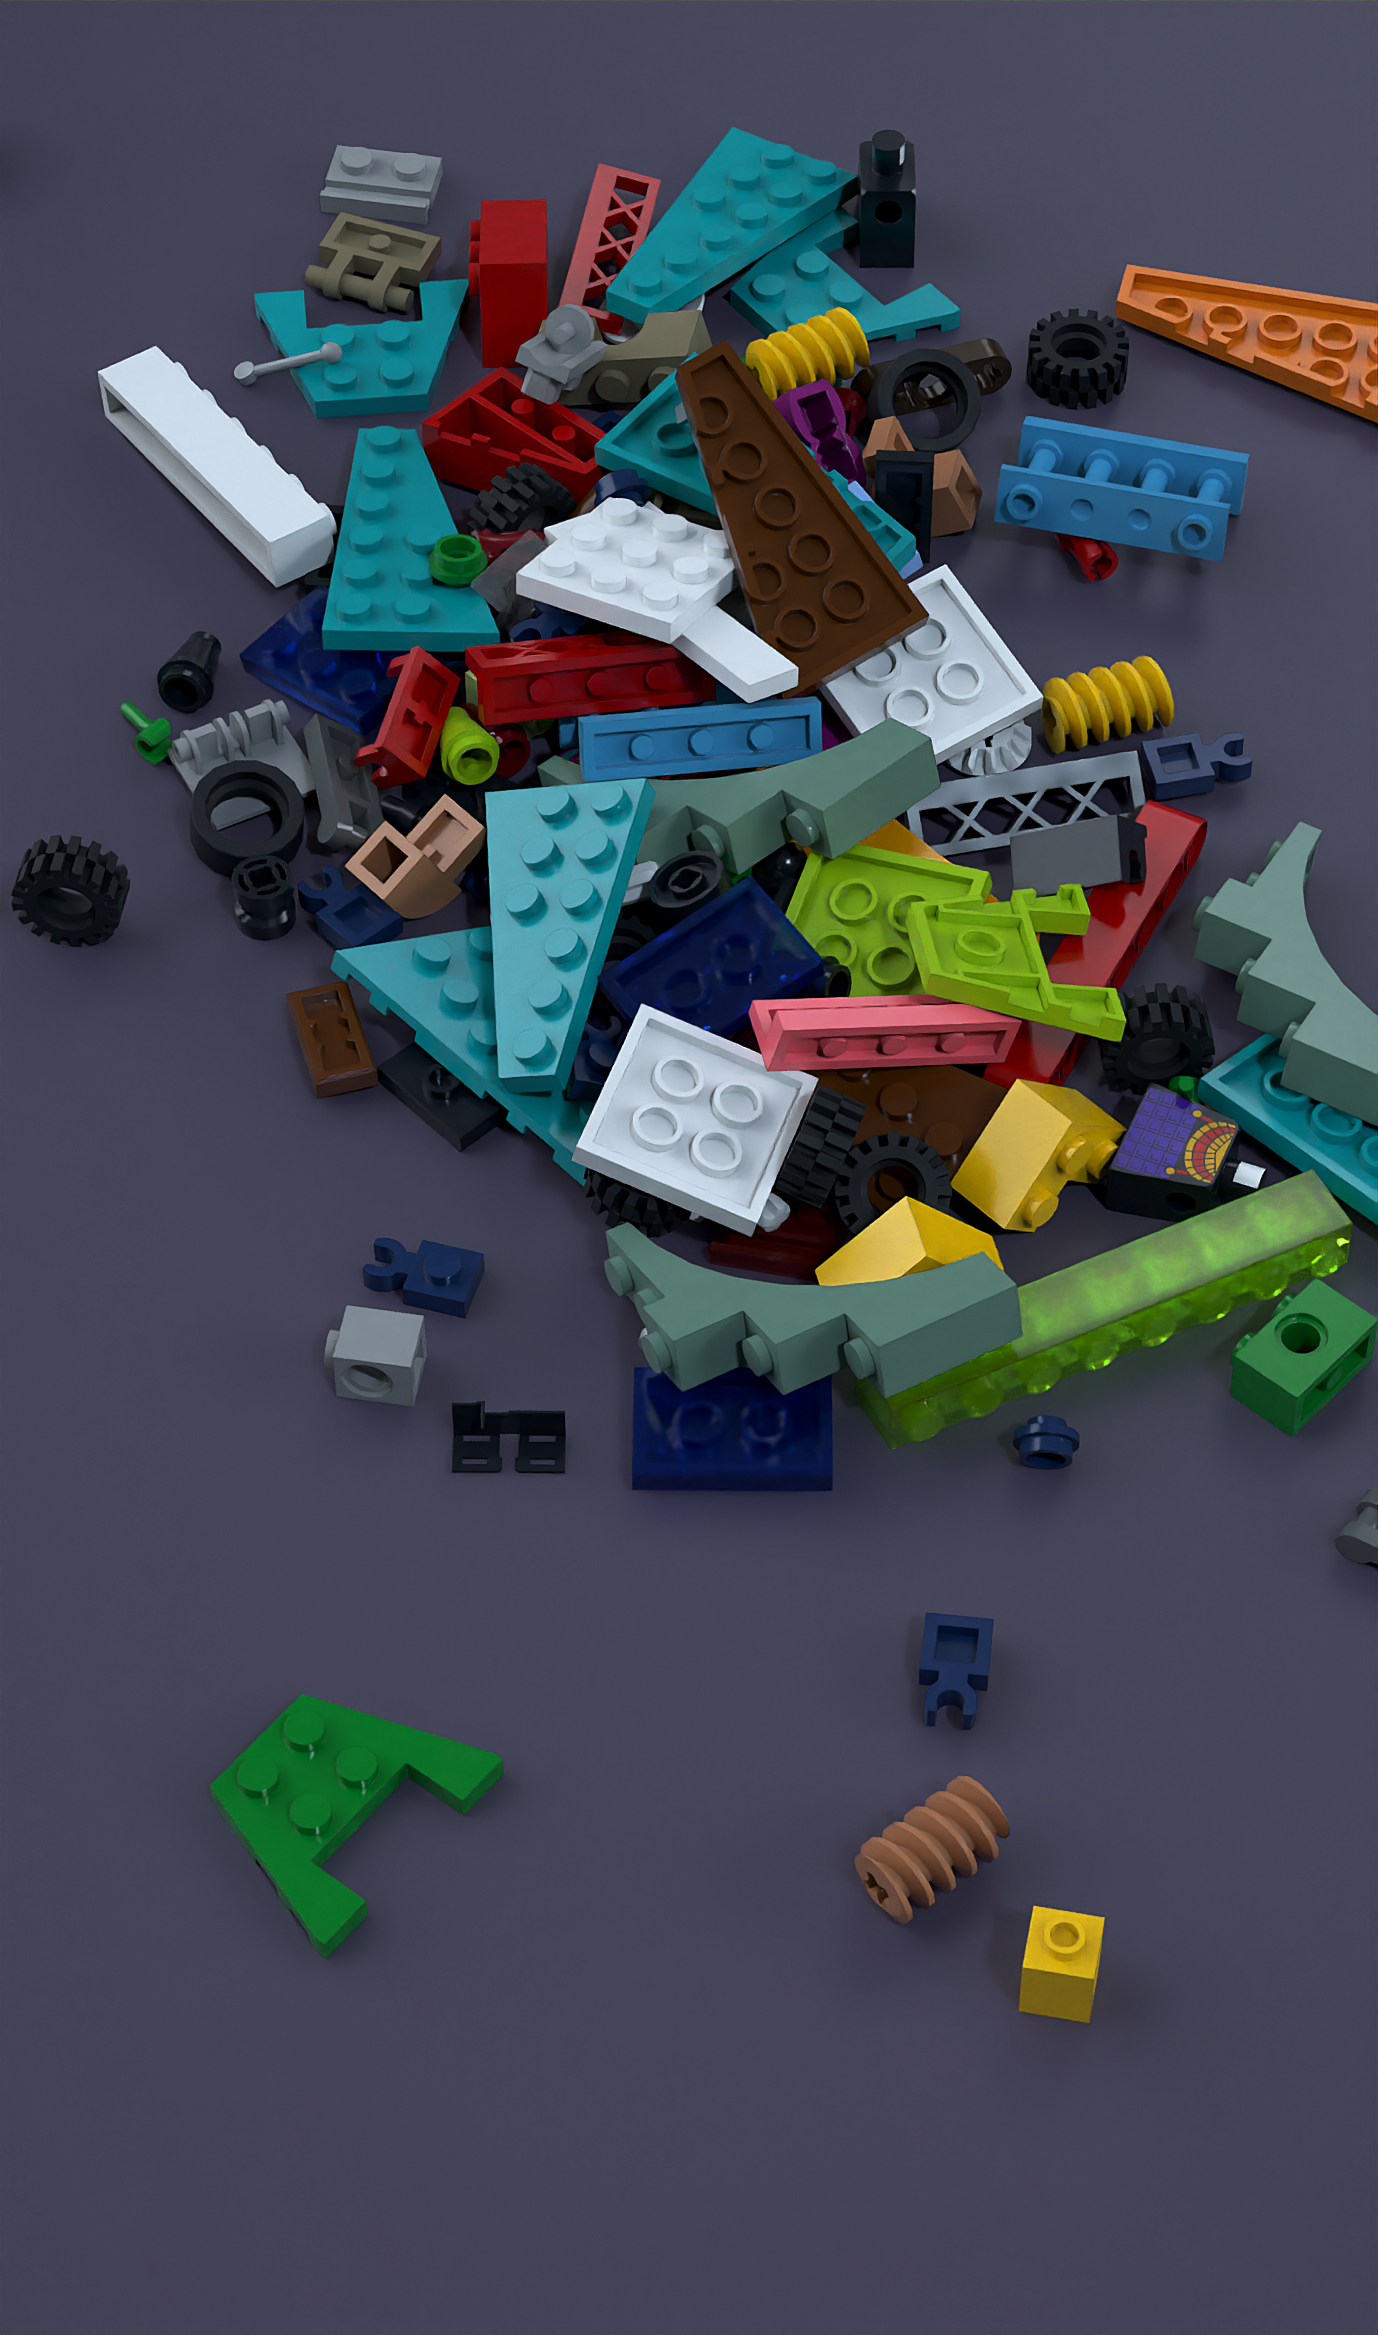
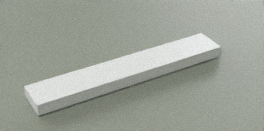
[544,513,799,704]

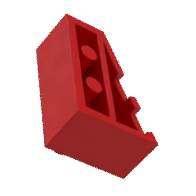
[468,199,549,368]
[422,366,614,512]

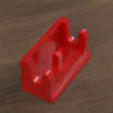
[354,646,461,790]

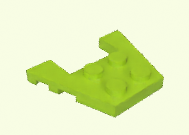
[905,883,1126,1042]

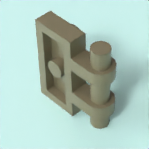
[304,212,442,312]

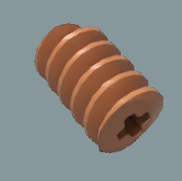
[854,1776,1010,1925]

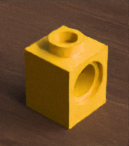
[1018,1906,1105,2023]

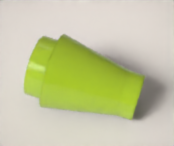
[439,707,500,785]

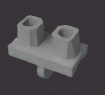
[515,304,608,405]

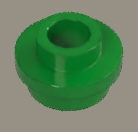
[429,534,488,587]

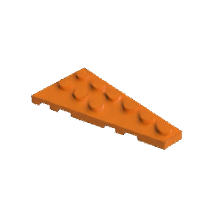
[1115,264,1378,423]

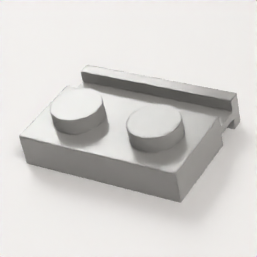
[320,145,443,225]

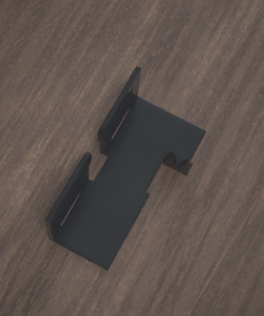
[452,1401,566,1473]

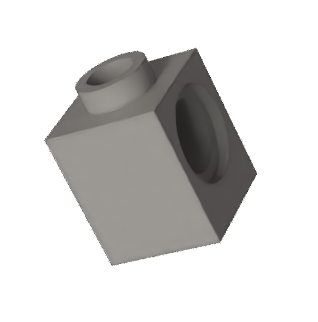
[324,1305,427,1407]

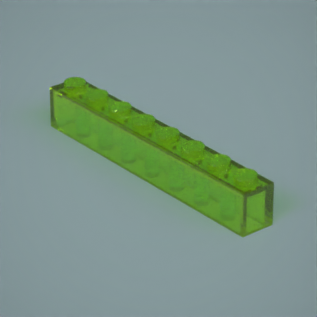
[854,1169,1353,1450]

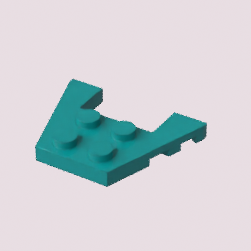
[730,206,961,342]
[254,279,470,418]

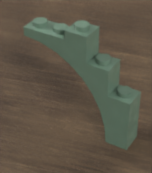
[537,717,941,875]
[1192,822,1378,1126]
[604,1222,1023,1399]

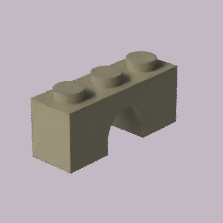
[538,310,713,406]

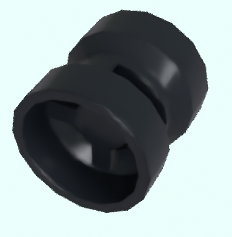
[231,854,297,941]

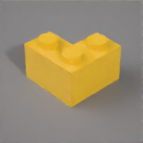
[950,1079,1128,1233]
[815,1196,1005,1286]

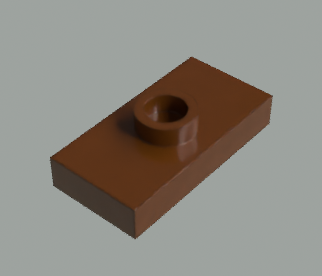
[286,981,378,1099]

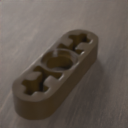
[850,338,1012,419]

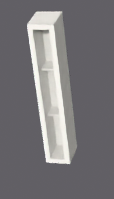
[98,346,337,588]

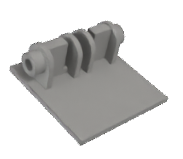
[167,699,316,831]

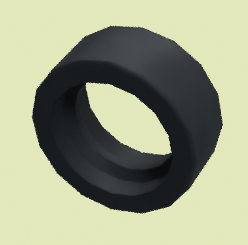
[868,348,981,454]
[189,760,304,878]

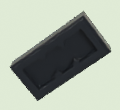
[874,450,935,563]
[377,1041,508,1152]

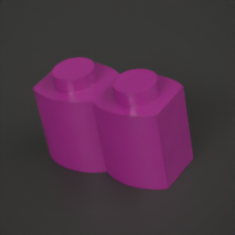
[772,379,866,488]

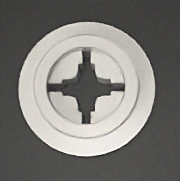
[945,719,1032,776]

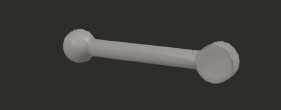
[234,342,343,386]

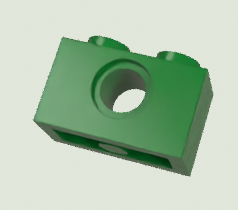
[1229,1278,1378,1438]

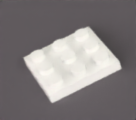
[516,497,740,644]
[819,564,1044,765]
[571,1004,819,1237]

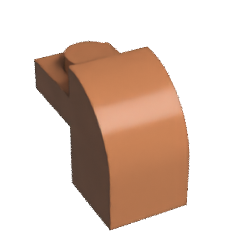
[863,416,983,537]
[345,794,487,919]

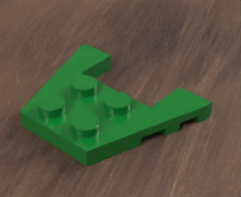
[210,1694,504,1959]

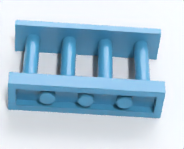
[994,416,1250,562]
[558,679,822,783]

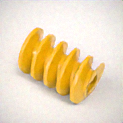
[745,307,870,401]
[1041,655,1174,754]

